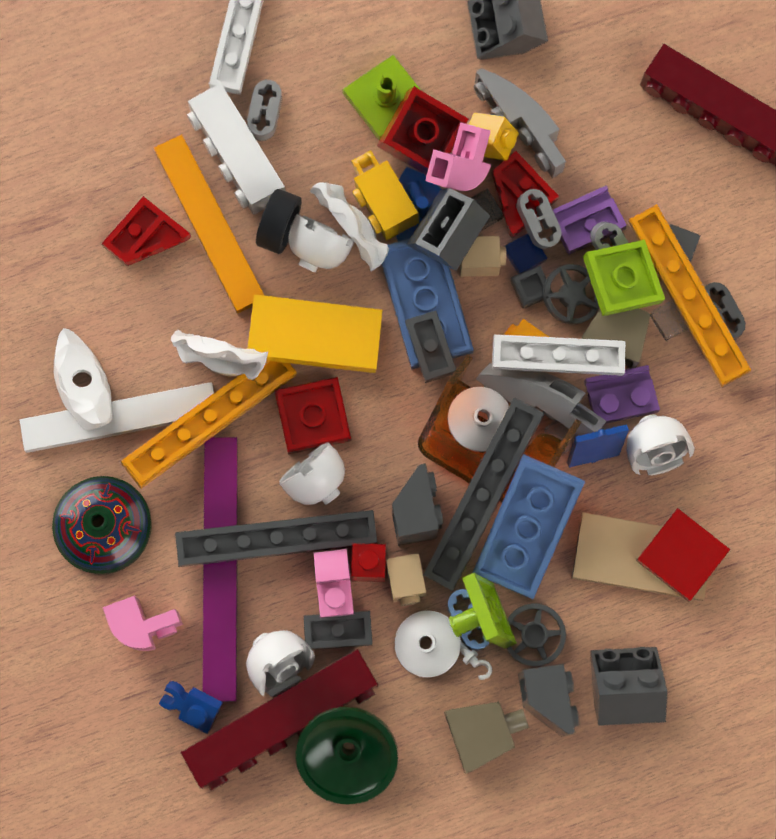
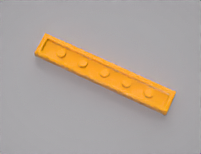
[154,134,265,314]
[629,204,751,387]
[121,361,297,489]

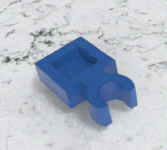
[159,681,223,734]

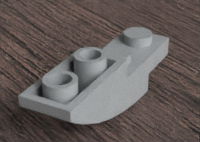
[473,68,566,178]
[476,363,606,436]

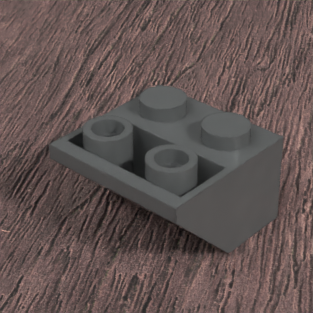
[467,0,548,60]
[407,188,490,271]
[392,463,443,546]
[590,647,668,726]
[518,664,579,737]

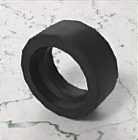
[256,189,302,254]

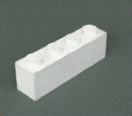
[187,83,285,215]

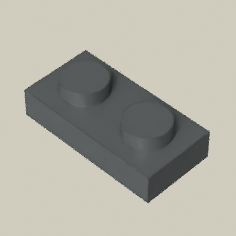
[405,310,457,383]
[304,611,372,650]

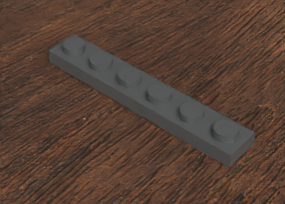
[423,398,545,591]
[175,510,378,567]

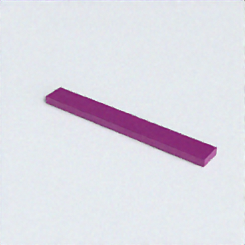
[202,437,238,702]

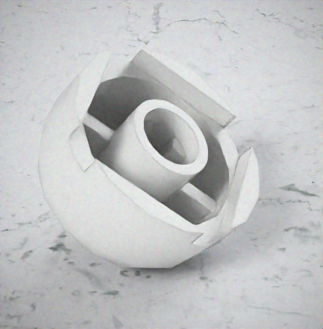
[289,214,354,272]
[626,414,695,475]
[279,442,345,505]
[246,630,315,697]

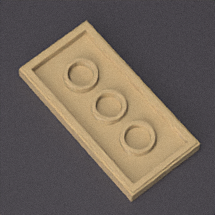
[572,513,707,601]

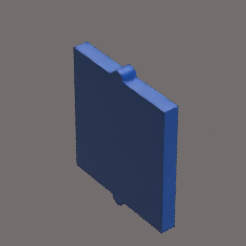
[567,424,629,468]

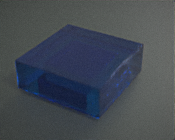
[505,233,547,274]

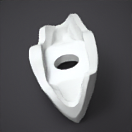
[310,182,389,272]
[54,328,112,430]
[171,330,268,380]

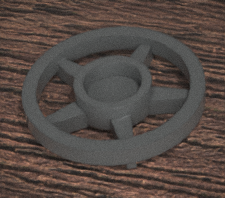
[543,264,599,324]
[506,603,566,666]

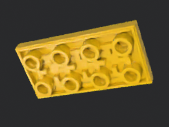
[247,294,383,373]

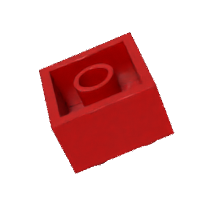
[377,86,469,175]

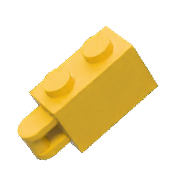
[351,150,420,241]

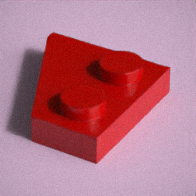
[492,151,559,238]
[102,196,191,267]

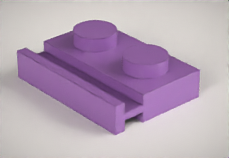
[553,186,627,255]
[584,365,660,424]

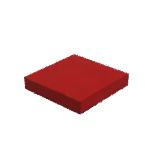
[274,377,352,455]
[636,508,731,602]

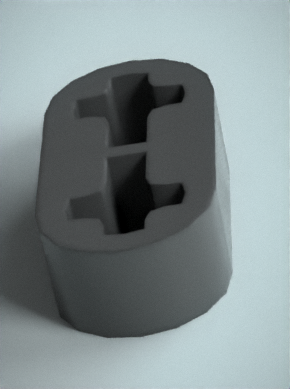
[705,282,746,340]

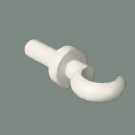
[460,641,492,680]

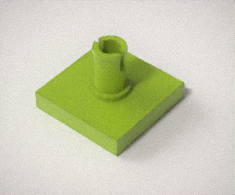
[343,55,421,141]
[583,240,665,316]
[449,573,517,649]

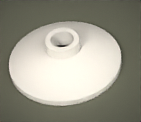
[447,387,509,452]
[395,610,461,678]

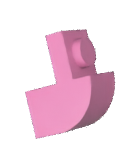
[425,122,491,191]
[314,549,354,618]
[103,596,183,651]

